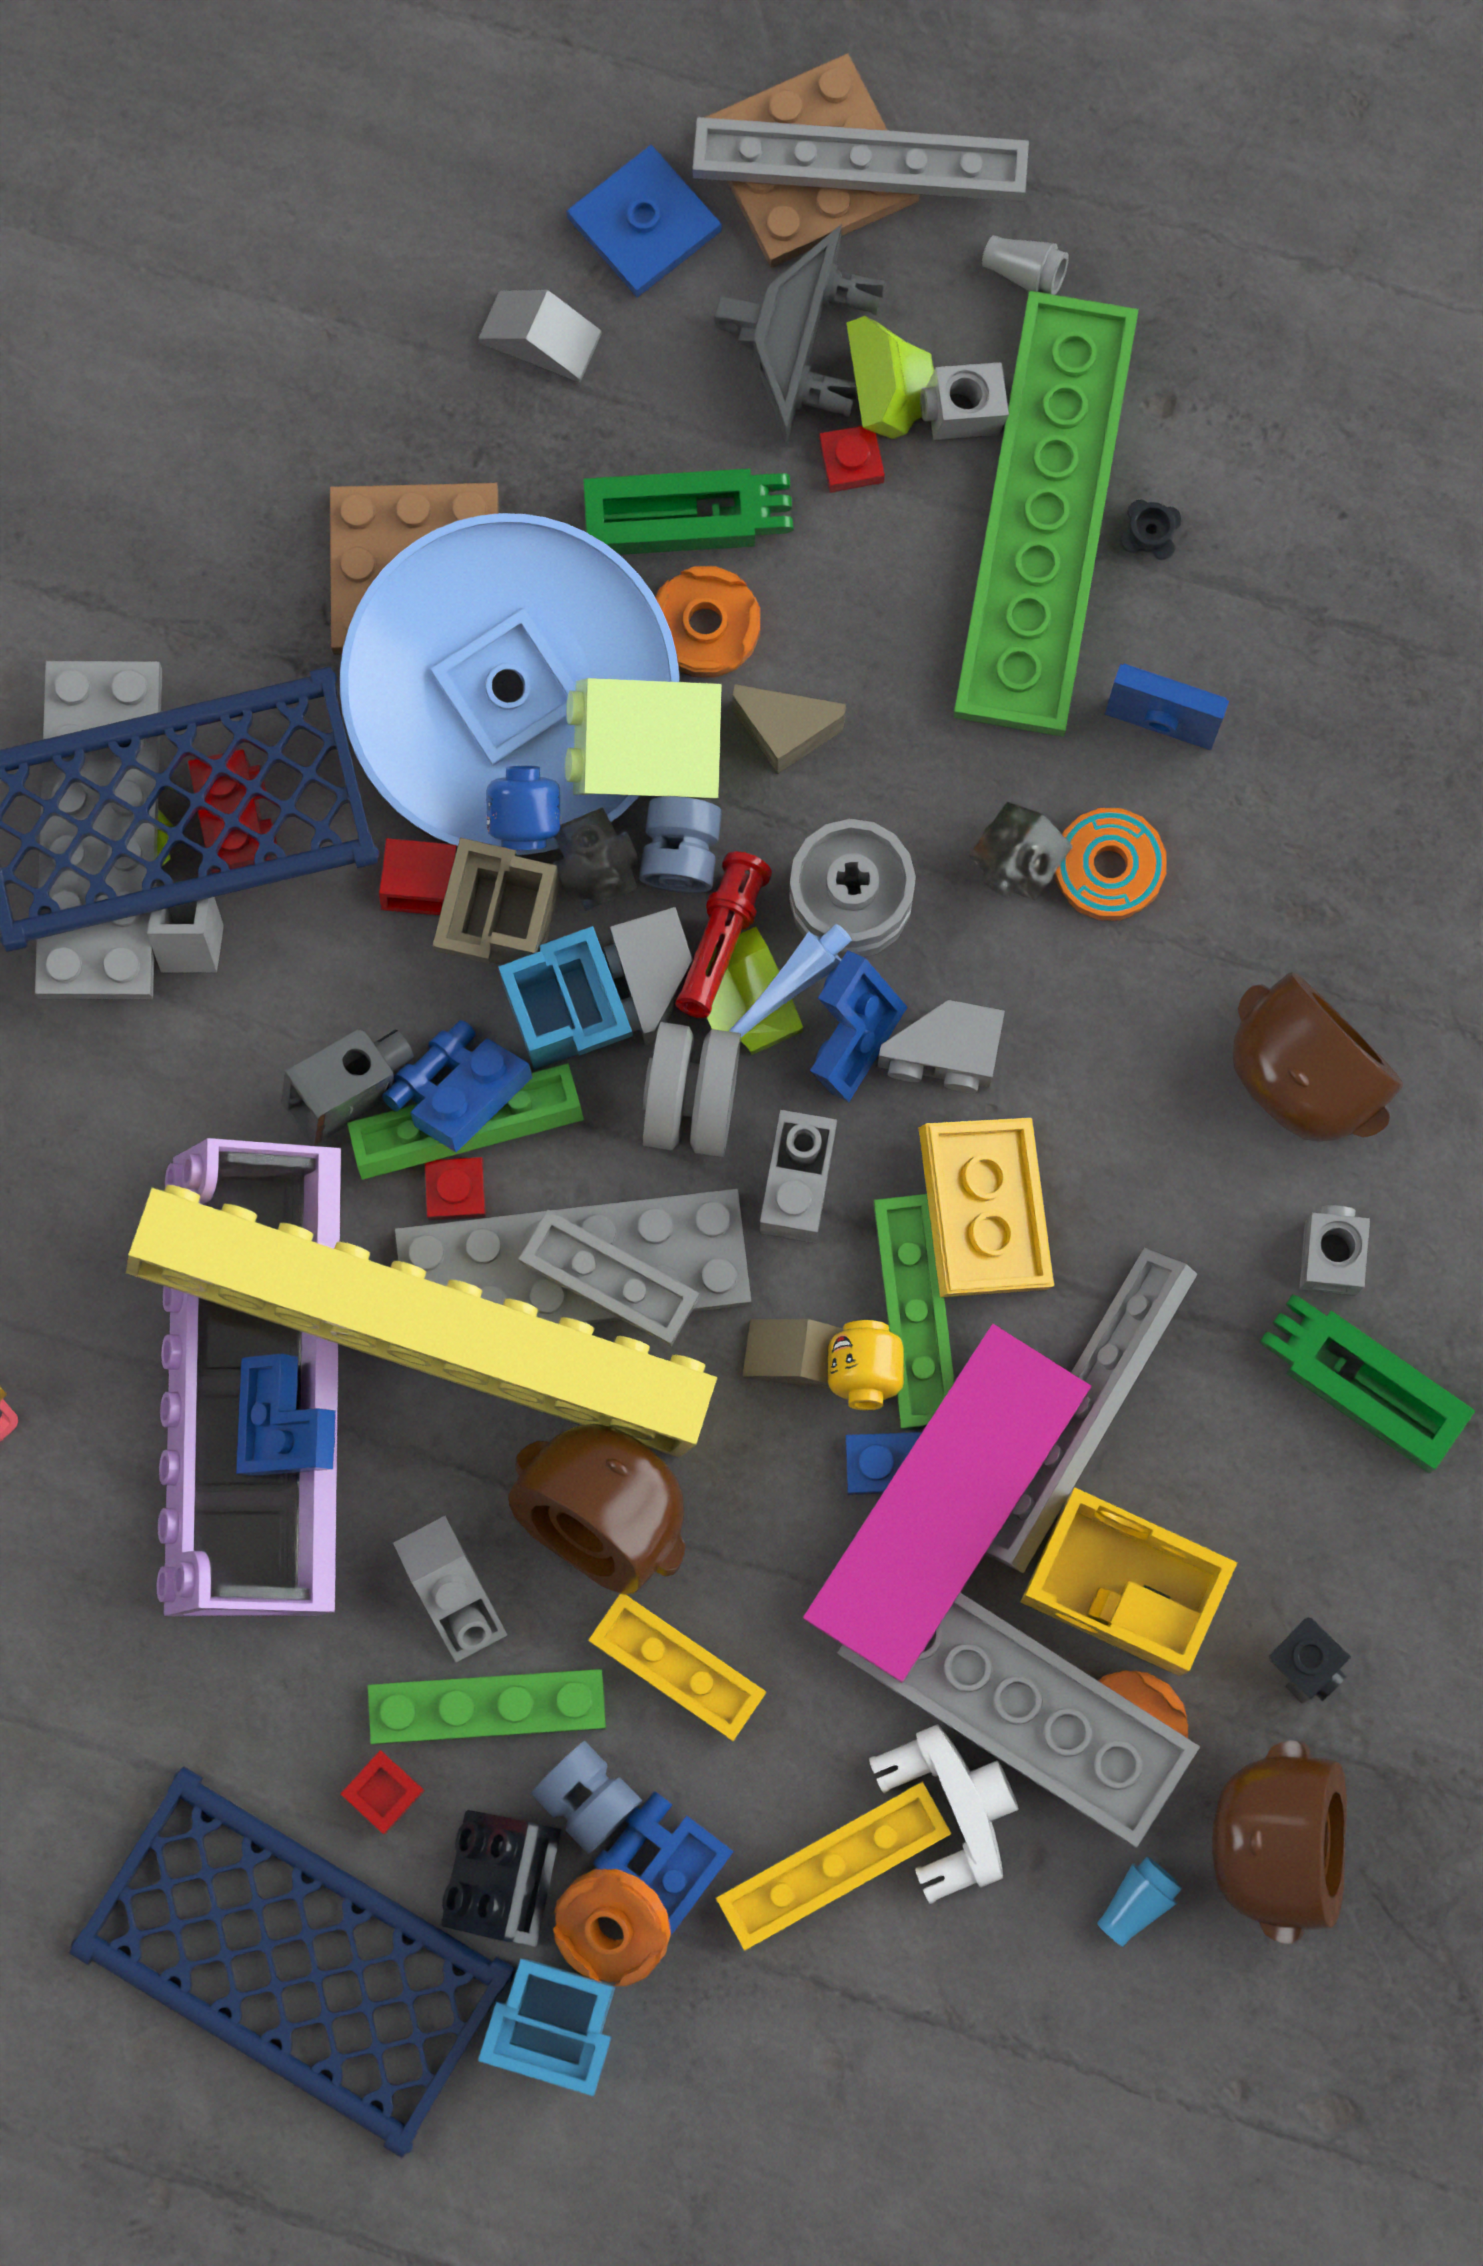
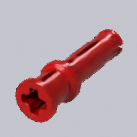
[675,851,772,1018]

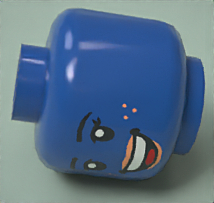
[486,765,561,850]

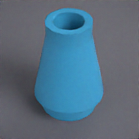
[1097,1856,1183,1947]

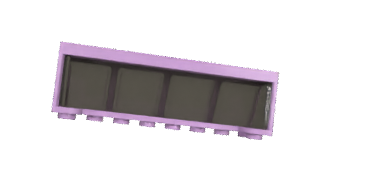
[157,1138,341,1616]

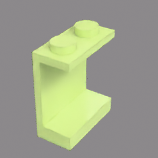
[565,678,722,800]

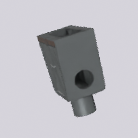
[281,1029,414,1146]

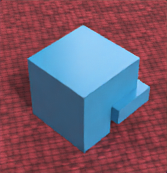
[498,926,633,1070]
[478,1958,616,2096]

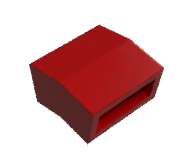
[379,838,458,916]

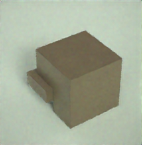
[432,837,560,965]

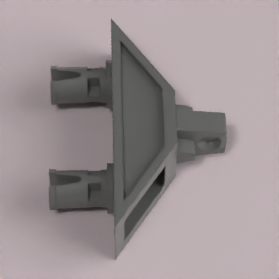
[714,224,886,446]

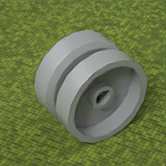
[789,819,916,958]
[643,1022,741,1158]

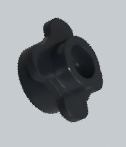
[1121,500,1182,560]

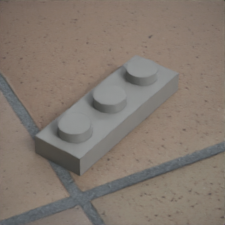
[519,1209,700,1347]

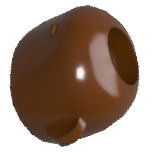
[1233,972,1403,1142]
[508,1424,685,1595]
[1212,1740,1347,1944]

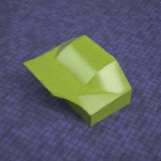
[846,316,934,439]
[705,927,803,1055]

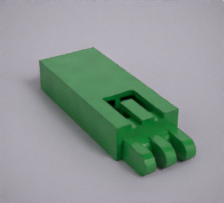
[583,468,794,555]
[1259,1294,1475,1474]

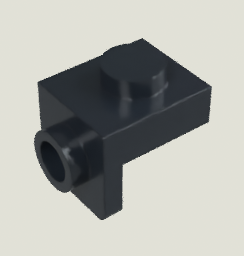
[1269,1617,1351,1703]

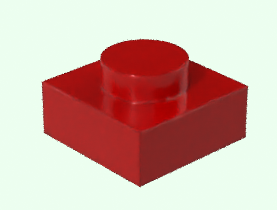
[819,426,885,493]
[425,1157,486,1221]
[341,1750,425,1835]

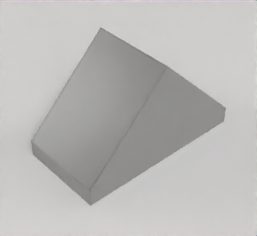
[478,290,601,383]

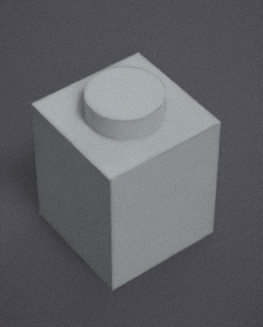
[147,897,224,973]

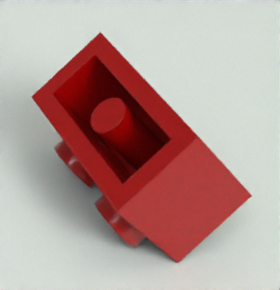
[188,749,278,874]

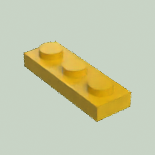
[588,1594,767,1742]

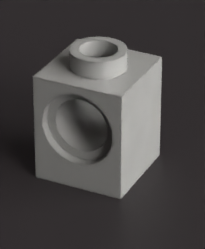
[920,362,1009,440]
[1299,1205,1370,1295]

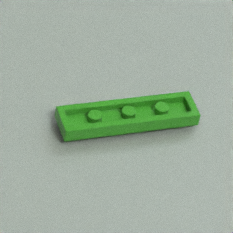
[347,1063,584,1180]
[873,1194,954,1431]
[368,1669,606,1745]

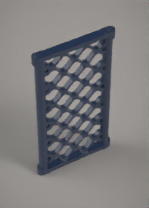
[0,666,379,952]
[69,1766,515,2158]

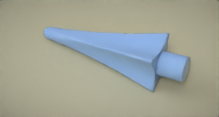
[729,924,852,1037]

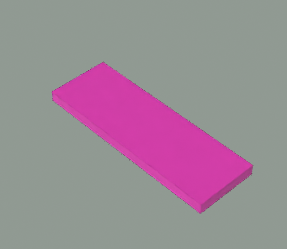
[803,1324,1091,1683]

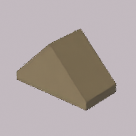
[733,684,846,774]
[743,1319,843,1389]

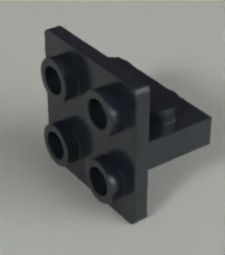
[441,1810,561,1947]

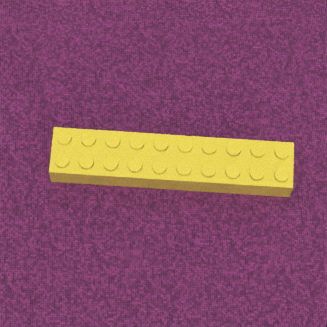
[126,1185,717,1457]

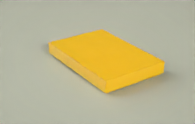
[919,1118,1054,1297]

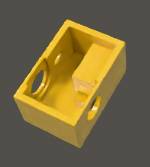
[1020,1487,1238,1677]

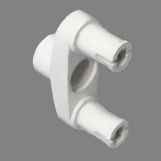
[869,1724,1019,1904]

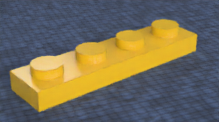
[716,1782,952,1951]

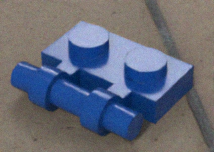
[382,1020,533,1152]
[592,1791,734,1937]

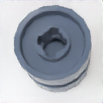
[639,796,722,893]
[531,1741,642,1854]

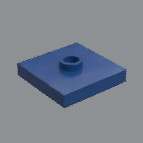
[567,144,722,298]
[1105,664,1229,750]

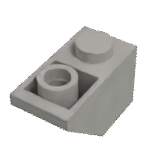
[603,907,693,1045]
[878,1000,1005,1093]
[760,1110,837,1243]
[393,1516,507,1662]

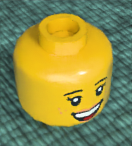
[828,1320,904,1410]

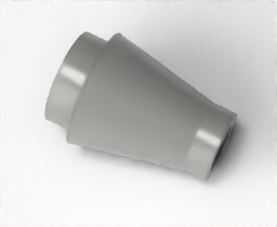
[982,235,1068,295]

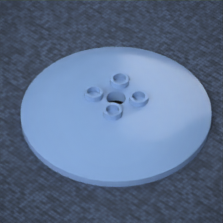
[339,513,679,855]

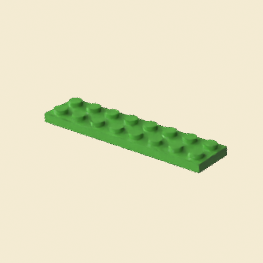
[953,291,1139,737]

